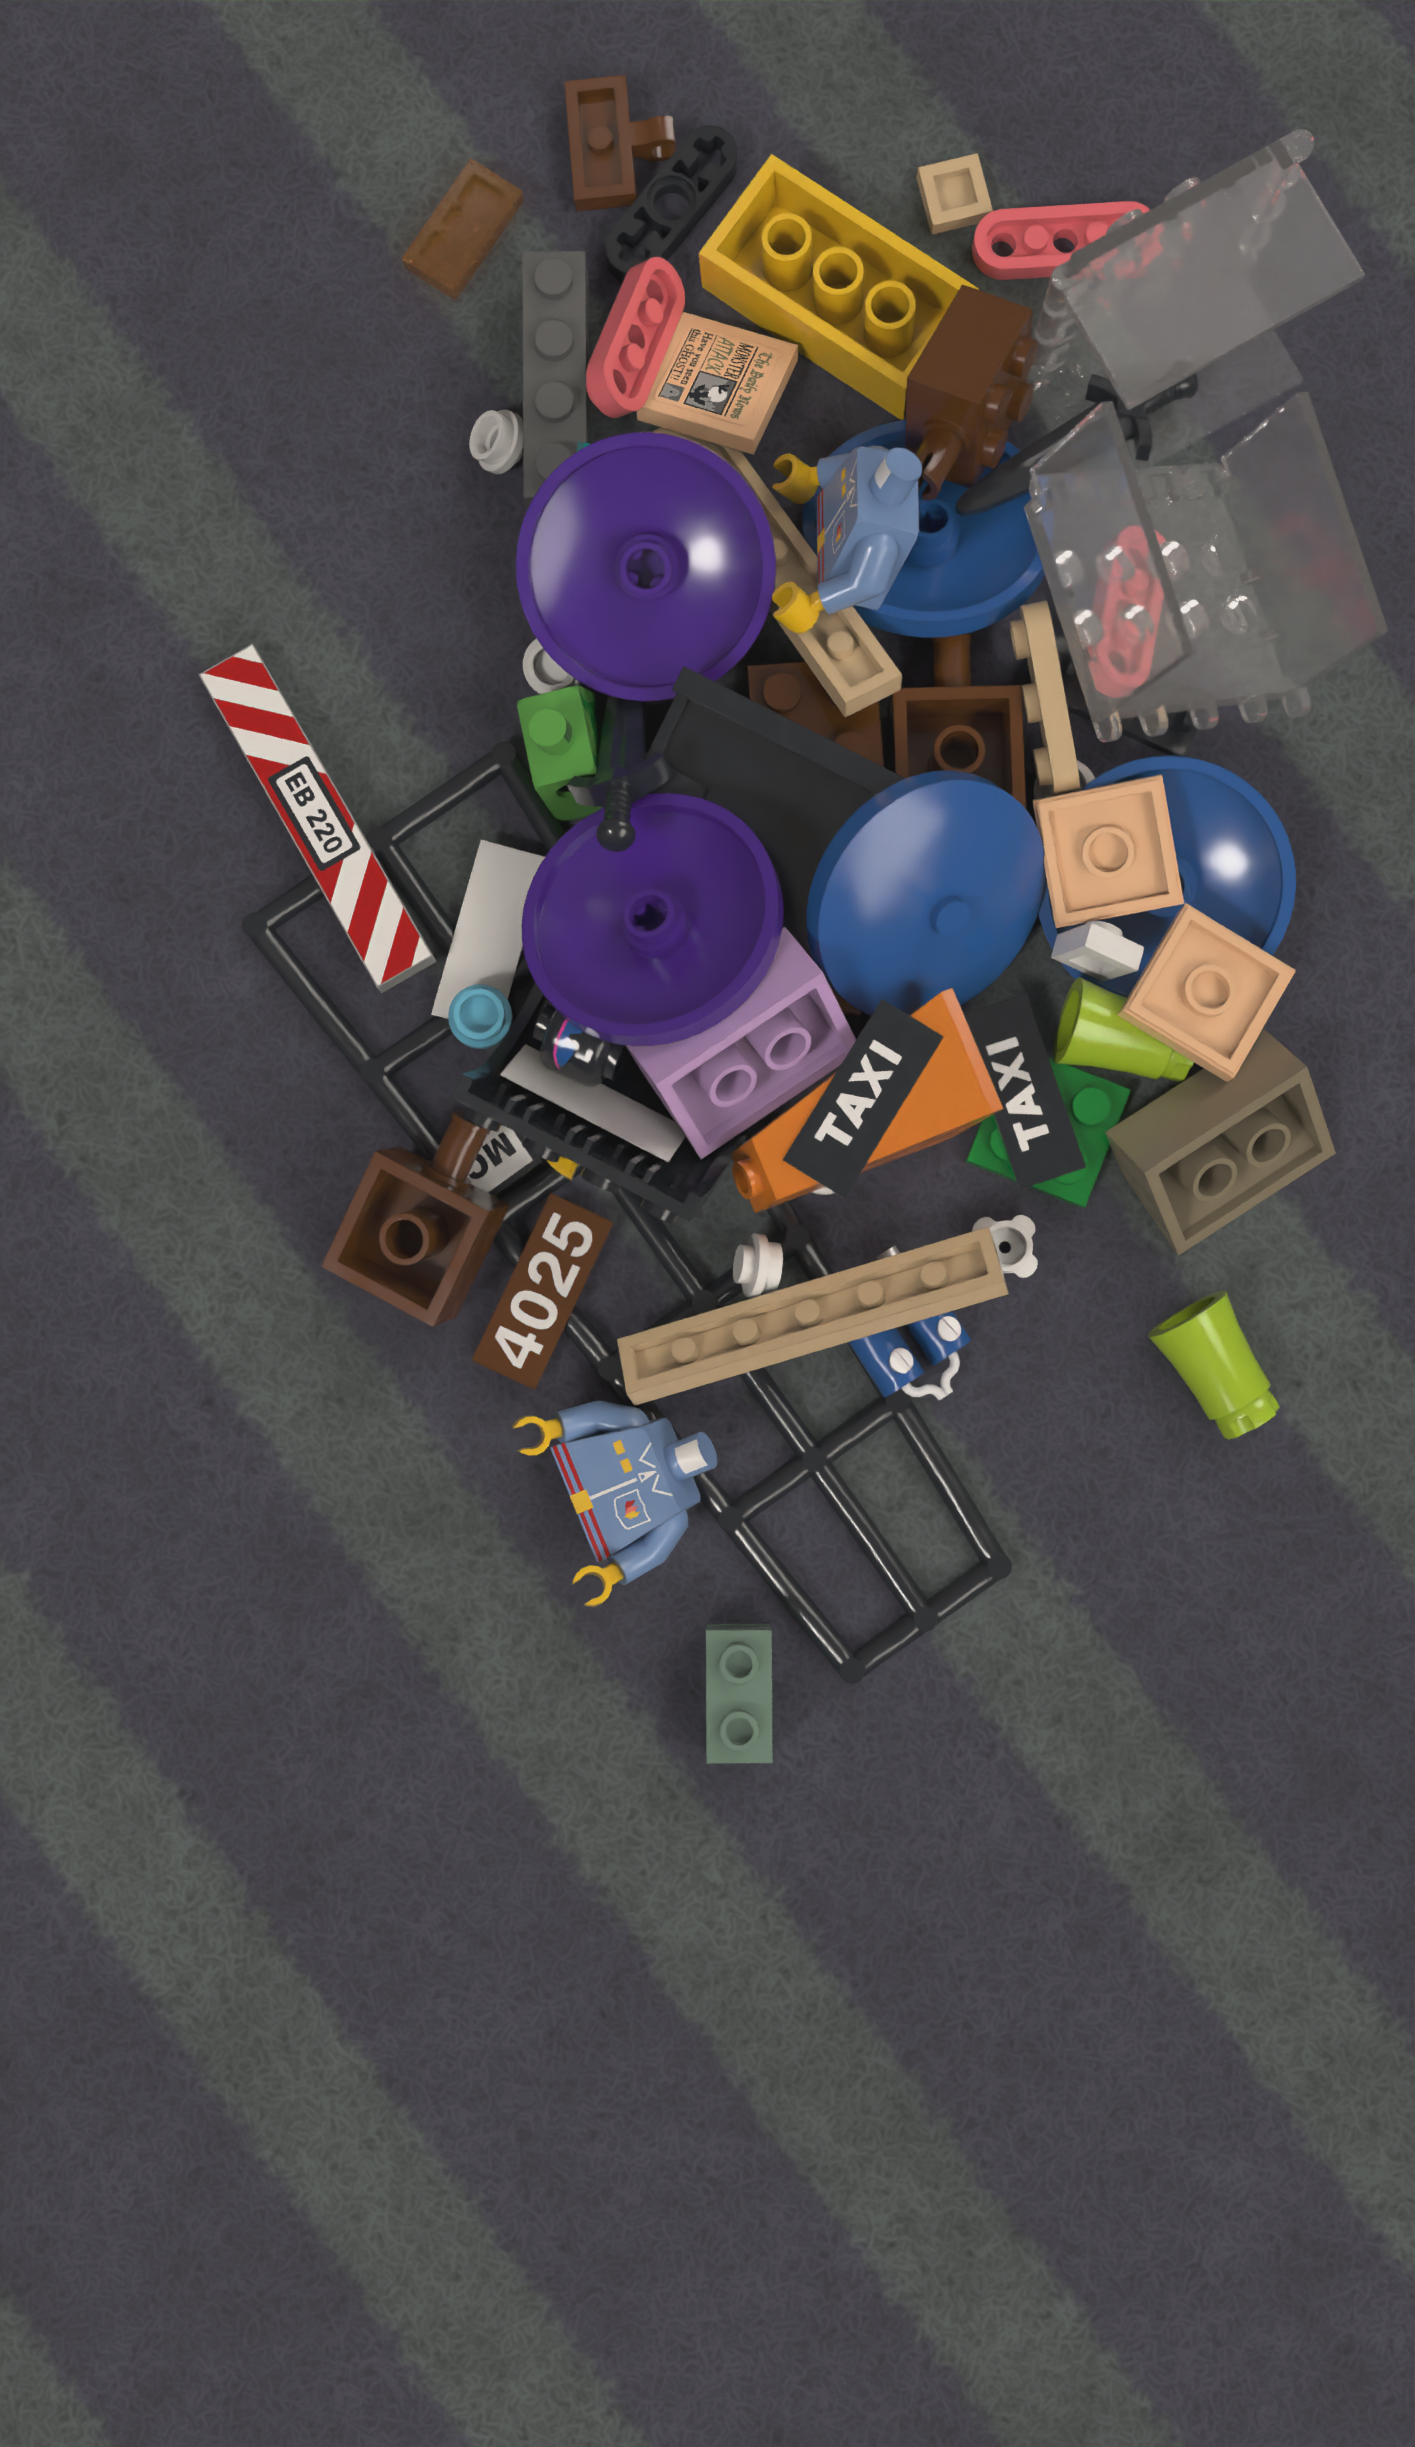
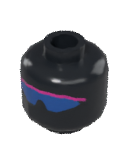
[533,1002,630,1087]

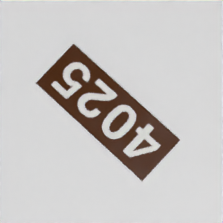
[471,1193,614,1390]

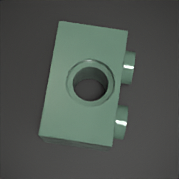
[706,1624,773,1764]

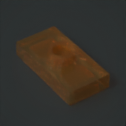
[402,158,524,301]

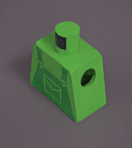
[517,685,603,823]

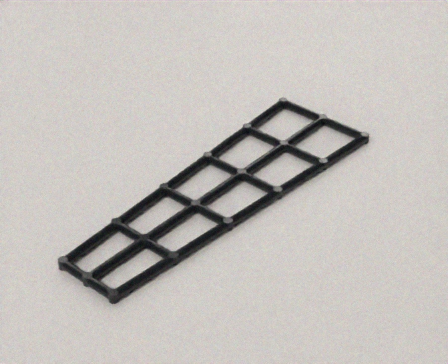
[242,742,1012,1684]

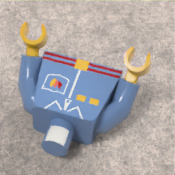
[772,446,922,634]
[512,1400,717,1607]

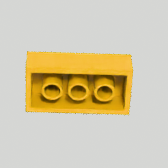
[699,154,979,420]

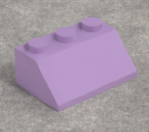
[626,927,856,1159]

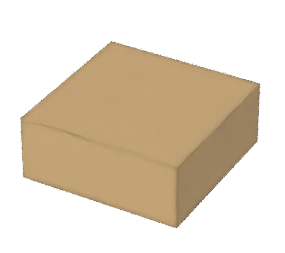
[916,153,993,235]

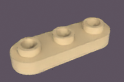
[1010,601,1080,796]

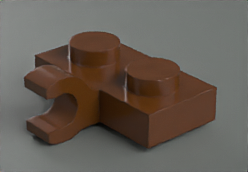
[564,74,677,212]

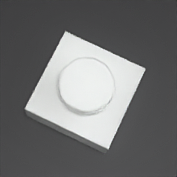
[1051,921,1144,982]

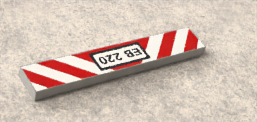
[198,643,437,993]

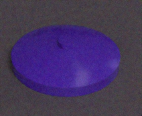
[516,432,776,701]
[521,793,784,1046]

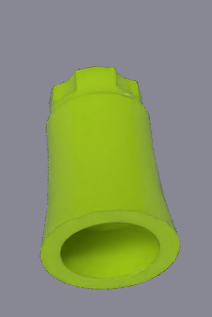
[1053,977,1194,1082]
[1147,1290,1280,1440]

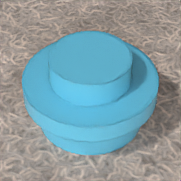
[448,984,513,1049]

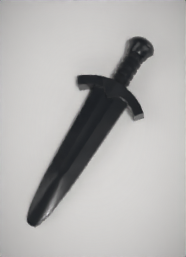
[955,362,1199,517]
[566,695,674,852]

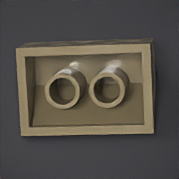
[1105,1029,1336,1256]

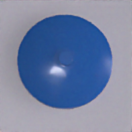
[802,420,1056,637]
[1038,755,1296,998]
[806,770,1046,1016]

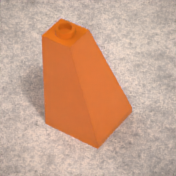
[731,988,1003,1213]

